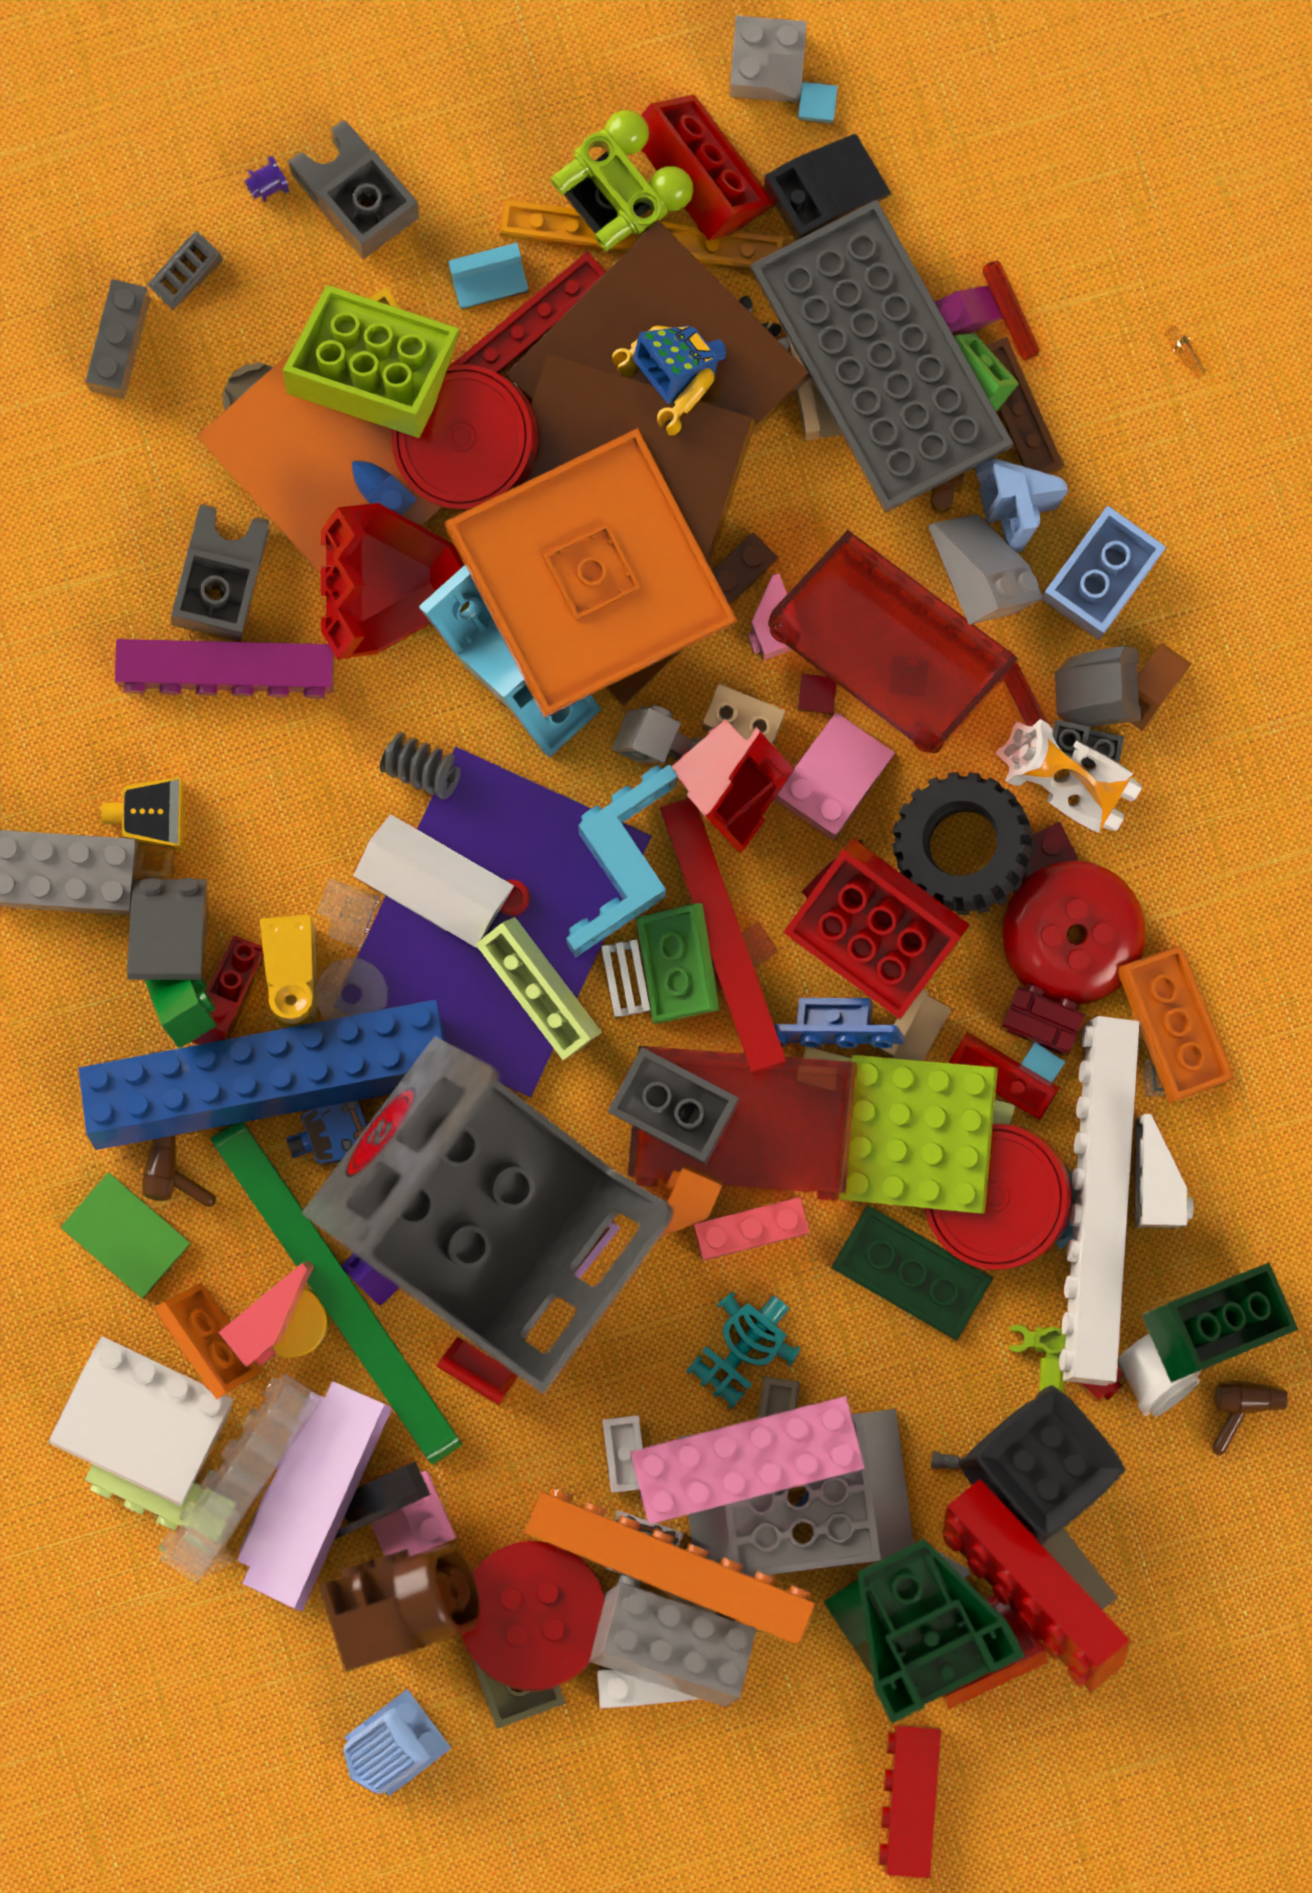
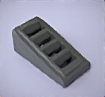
[147,231,223,310]

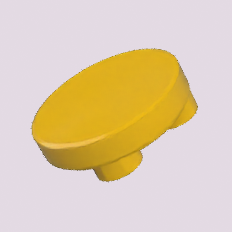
[273,1287,330,1358]

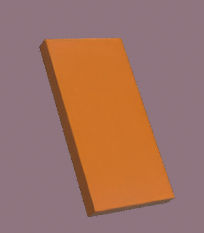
[1118,945,1235,1104]

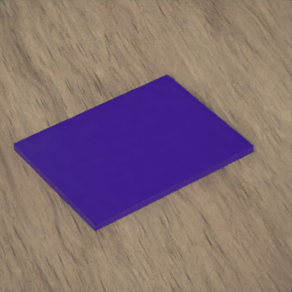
[334,747,652,1098]

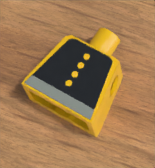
[101,778,184,850]

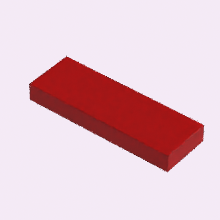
[948,1031,1060,1120]

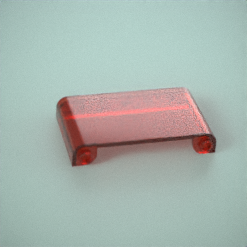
[768,530,1018,753]
[628,1046,856,1201]

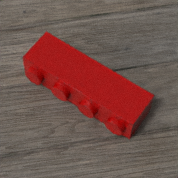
[878,1724,941,1879]

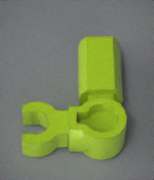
[1009,1325,1066,1393]

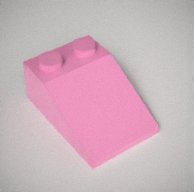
[775,712,895,841]

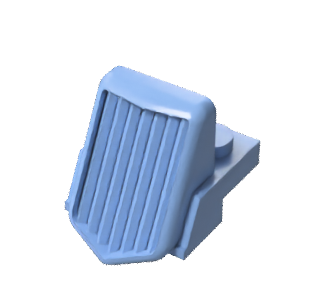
[975,459,1068,552]
[344,1689,451,1796]

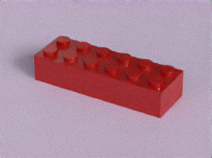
[942,1479,1131,1693]

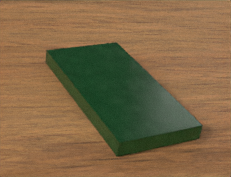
[831,1205,993,1341]

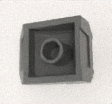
[1055,646,1141,727]

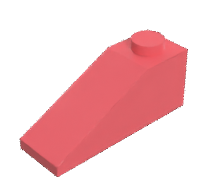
[218,1261,314,1367]

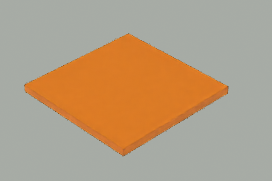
[197,292,442,574]
[444,428,737,718]

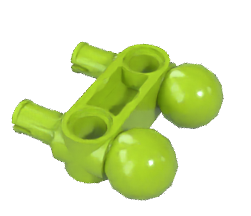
[550,110,694,252]

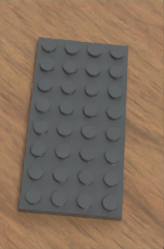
[750,200,1013,513]

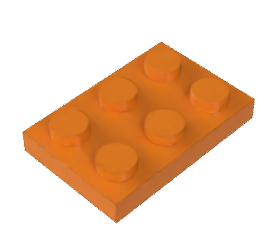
[155,1282,262,1400]

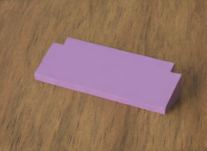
[237,1381,392,1611]

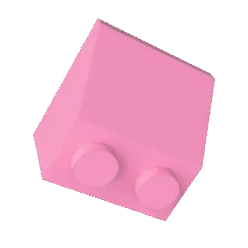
[371,1470,457,1556]

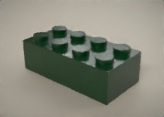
[1142,1262,1299,1383]

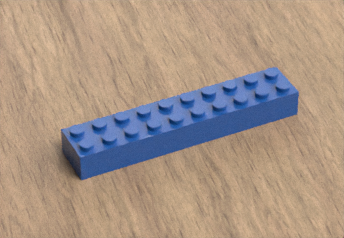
[78,1000,446,1150]

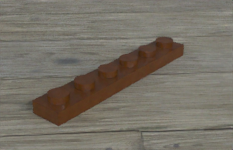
[606,532,778,707]

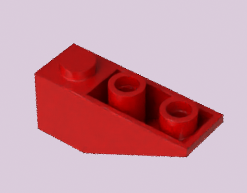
[191,935,264,1045]

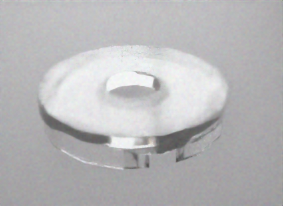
[316,958,388,1020]

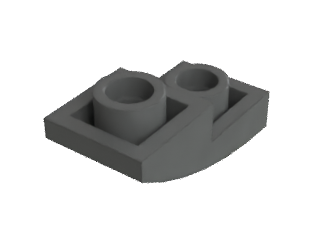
[1052,719,1125,768]

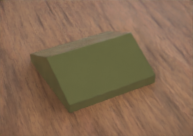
[472,1659,566,1729]

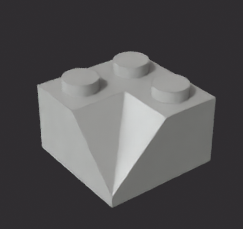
[729,16,807,103]

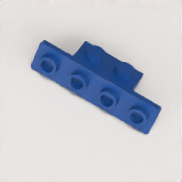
[774,998,904,1048]

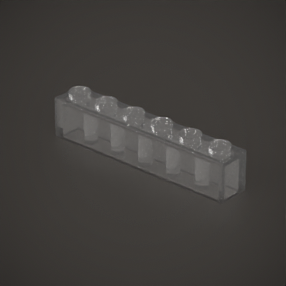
[158,1373,322,1586]

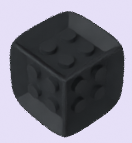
[959,1385,1126,1545]

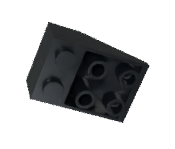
[764,133,891,241]

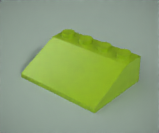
[283,285,460,438]

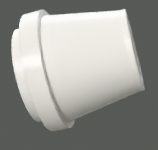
[1117,1333,1201,1417]

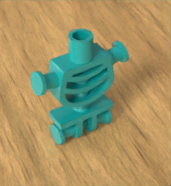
[686,1292,801,1409]

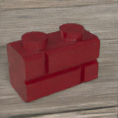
[1000,984,1085,1056]

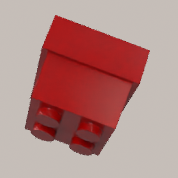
[672,719,794,853]

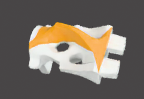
[996,719,1142,833]

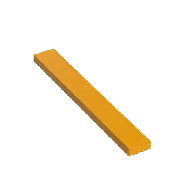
[499,199,785,271]

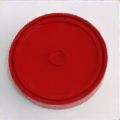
[392,364,539,511]
[925,1124,1073,1270]
[462,1541,605,1692]

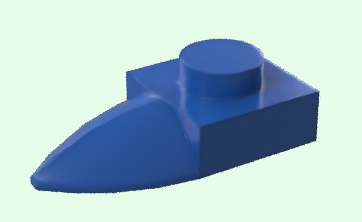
[352,461,417,515]

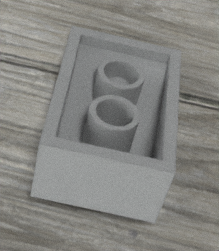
[928,514,1043,625]

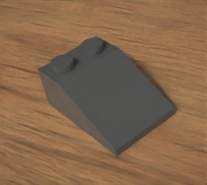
[127,878,209,980]
[607,1047,740,1166]

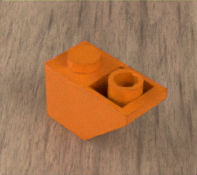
[660,1164,724,1237]

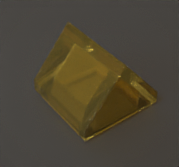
[134,843,175,880]

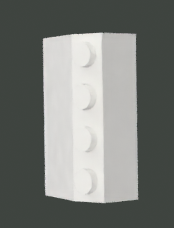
[49,1336,234,1506]

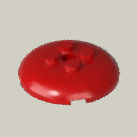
[1002,861,1146,1005]

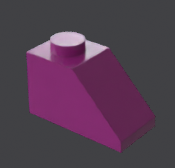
[934,285,1003,337]

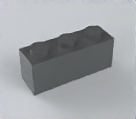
[85,279,151,399]

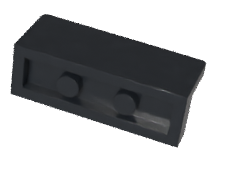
[334,1461,431,1540]

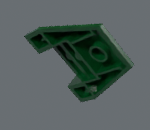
[857,1538,1025,1724]

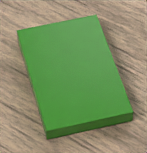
[636,903,720,1024]
[60,1172,192,1299]

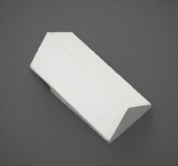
[353,814,514,948]

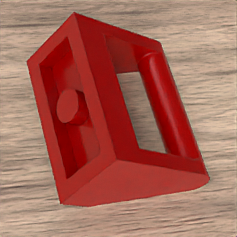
[436,1337,519,1406]

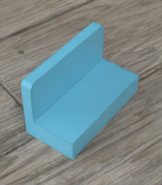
[448,243,528,309]

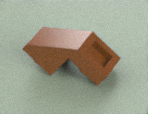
[1130,643,1192,731]

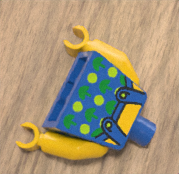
[612,326,726,436]

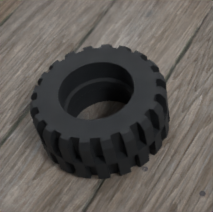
[892,772,1034,915]

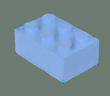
[1041,505,1166,641]

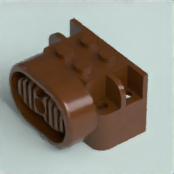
[319,1545,480,1672]

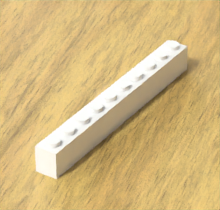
[1059,1016,1140,1386]

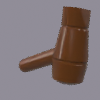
[142,1135,216,1207]
[1212,1381,1288,1455]

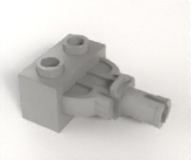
[611,705,702,764]

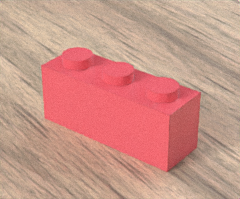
[693,1197,809,1261]

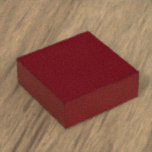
[797,673,838,715]

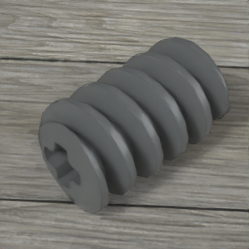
[380,732,461,800]

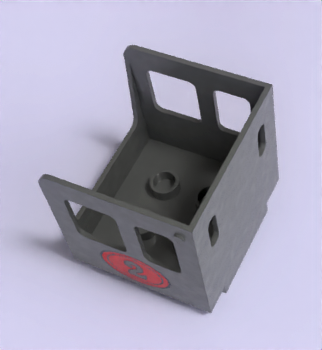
[302,1036,674,1393]

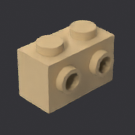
[702,684,786,745]

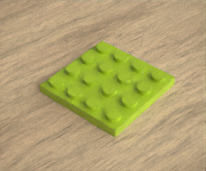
[840,1055,998,1214]

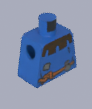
[286,1100,367,1165]

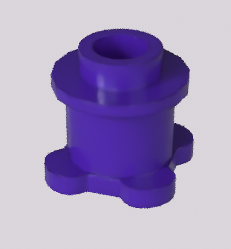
[245,156,290,203]

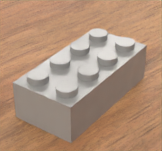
[0,830,139,916]
[589,1583,756,1707]

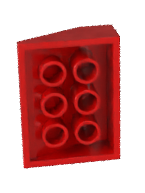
[783,838,970,1019]

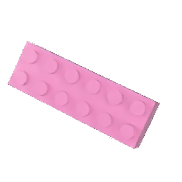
[630,1396,865,1524]

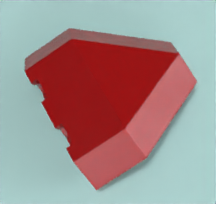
[321,503,468,660]

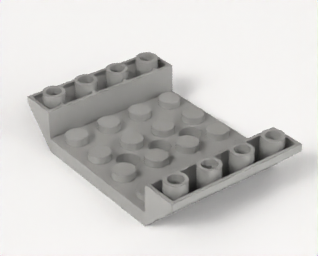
[679,1409,913,1577]

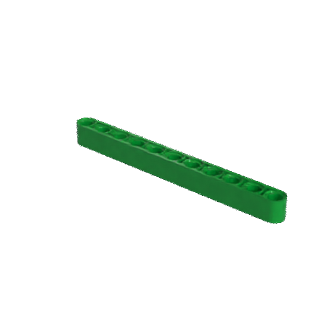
[210,1122,463,1466]

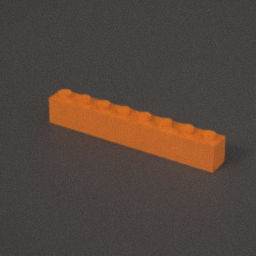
[524,1488,817,1645]

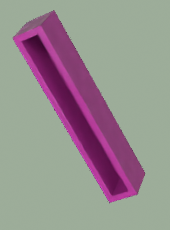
[115,639,335,699]

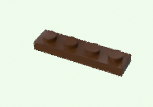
[986,337,1064,474]

